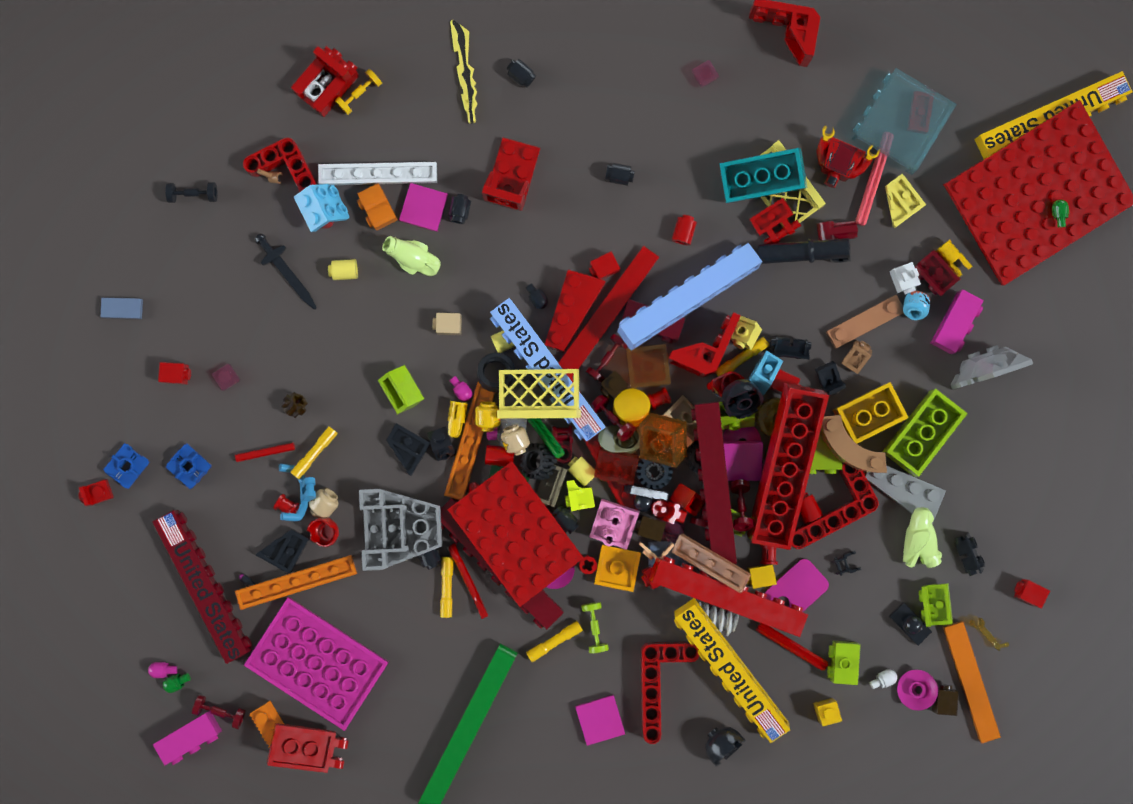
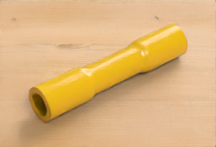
[715,337,770,376]
[290,426,338,480]
[440,557,453,618]
[526,621,583,662]

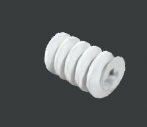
[699,602,739,636]

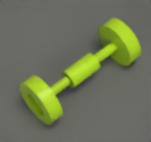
[581,602,609,653]

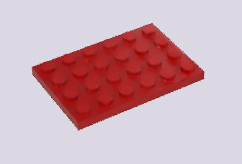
[447,461,584,607]

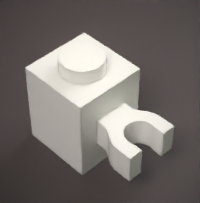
[889,262,921,295]

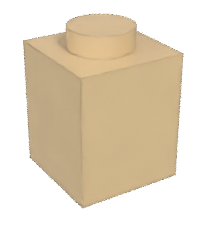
[432,313,462,335]

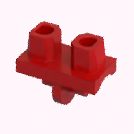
[651,500,687,524]

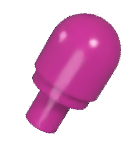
[449,376,472,402]
[148,662,177,678]

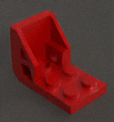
[749,0,820,67]
[482,137,540,211]
[666,312,741,377]

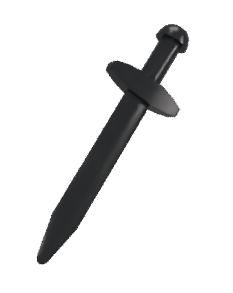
[255,234,316,310]

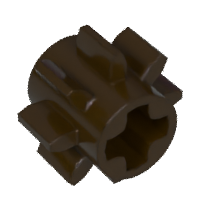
[281,392,308,418]

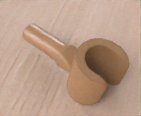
[257,169,283,184]

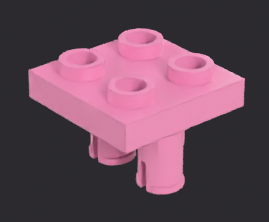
[589,499,640,550]

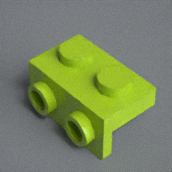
[919,583,953,627]

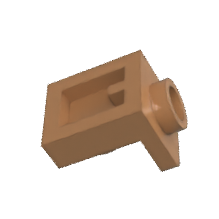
[841,340,872,374]

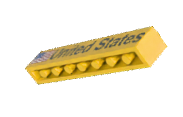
[974,71,1133,159]
[674,598,790,743]

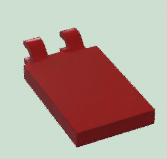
[266,723,348,773]

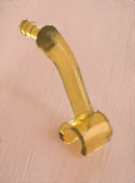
[970,617,1009,651]

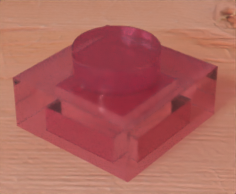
[692,60,719,88]
[212,363,241,391]
[662,521,685,543]

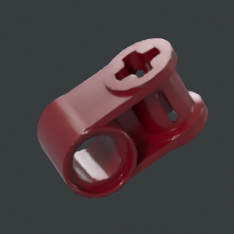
[552,425,573,464]

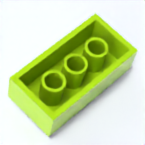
[882,389,968,477]

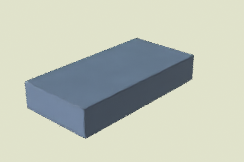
[101,298,143,319]

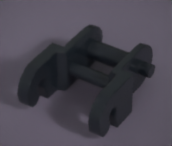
[832,551,861,576]

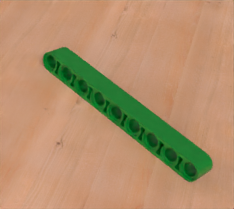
[418,643,518,804]

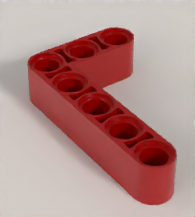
[243,138,334,229]
[791,462,879,549]
[641,642,700,744]

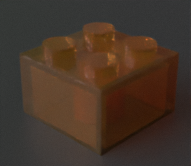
[625,344,671,389]
[639,413,687,468]

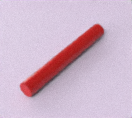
[235,442,295,462]

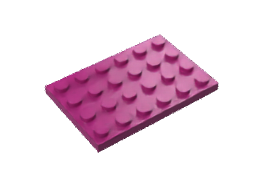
[244,597,389,731]

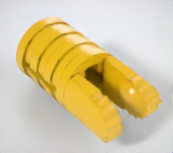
[936,239,973,277]
[447,401,468,438]

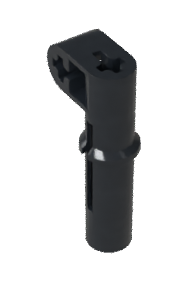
[758,238,851,264]

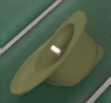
[598,425,646,455]

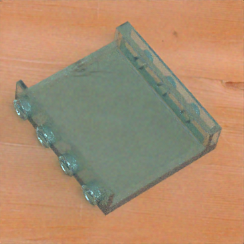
[852,68,957,175]

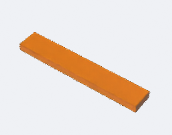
[444,382,495,500]
[235,555,357,610]
[943,621,1001,743]

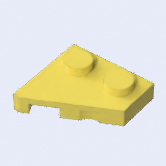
[885,174,926,228]

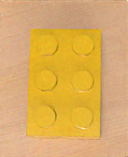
[833,382,909,444]

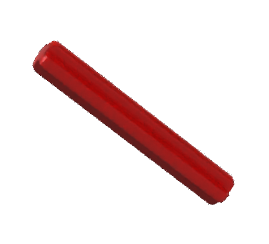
[756,623,828,671]

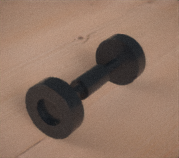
[165,182,218,203]

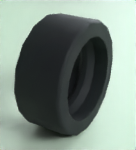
[477,352,515,392]

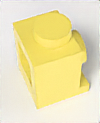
[731,316,762,350]

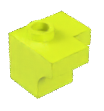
[565,480,595,511]

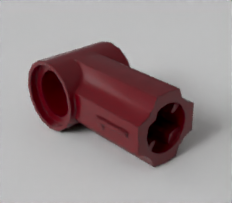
[817,221,858,240]

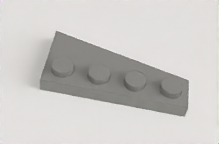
[865,465,946,524]

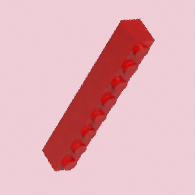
[648,556,808,637]

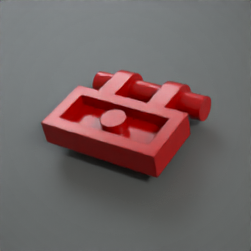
[749,197,801,244]

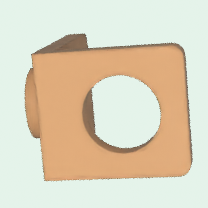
[639,542,674,560]

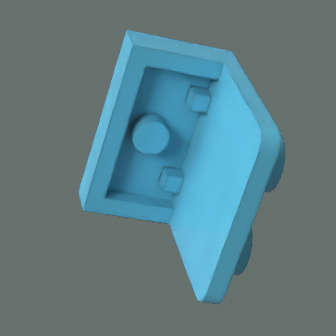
[294,184,349,232]

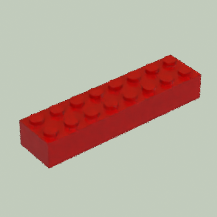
[747,383,829,550]

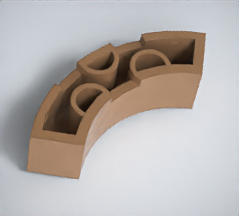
[820,415,887,473]

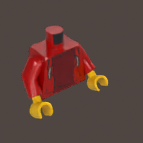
[816,126,880,188]

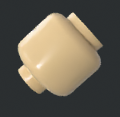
[501,424,530,455]
[309,489,339,518]

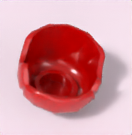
[307,517,339,547]

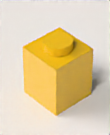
[747,565,777,589]
[813,698,842,726]

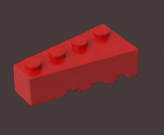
[545,269,606,353]

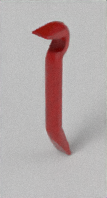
[448,543,488,619]

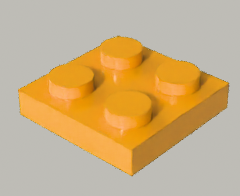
[594,545,641,592]

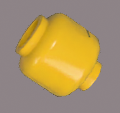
[475,401,501,432]

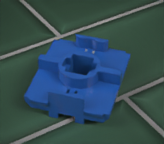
[103,443,150,489]
[166,443,212,489]

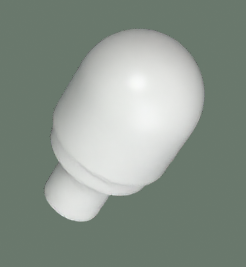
[869,669,897,689]

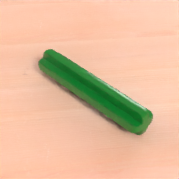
[527,418,565,458]

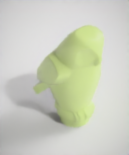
[382,236,441,276]
[903,507,942,568]

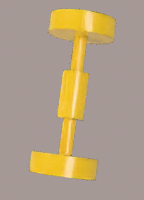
[334,69,383,115]

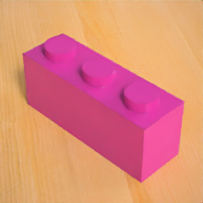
[930,289,984,354]
[153,711,222,766]

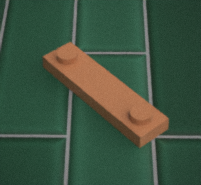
[826,295,904,349]
[672,534,751,593]

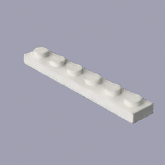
[318,162,437,185]

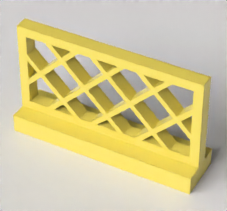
[761,140,826,228]
[497,369,581,419]

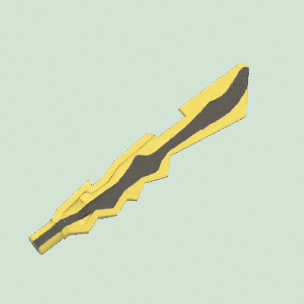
[450,20,478,124]

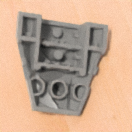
[951,345,1033,390]
[359,489,442,571]

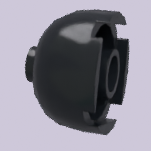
[722,379,764,419]
[705,727,746,767]

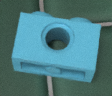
[748,351,783,395]

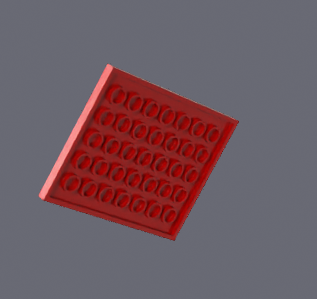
[943,100,1133,286]

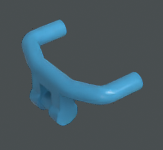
[279,464,316,521]

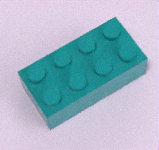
[719,148,808,203]

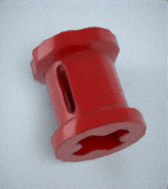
[647,387,672,411]
[273,494,300,513]
[760,545,778,565]
[579,555,597,574]

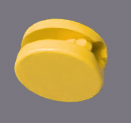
[613,388,650,427]

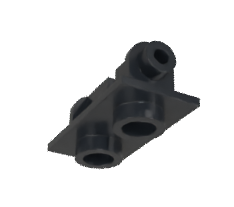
[769,336,812,360]
[954,532,985,576]

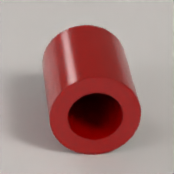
[672,215,697,246]
[485,445,514,466]
[800,492,823,524]

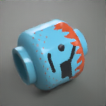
[903,291,930,320]

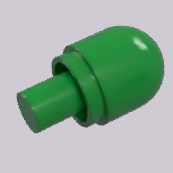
[1052,199,1069,228]
[163,673,191,693]

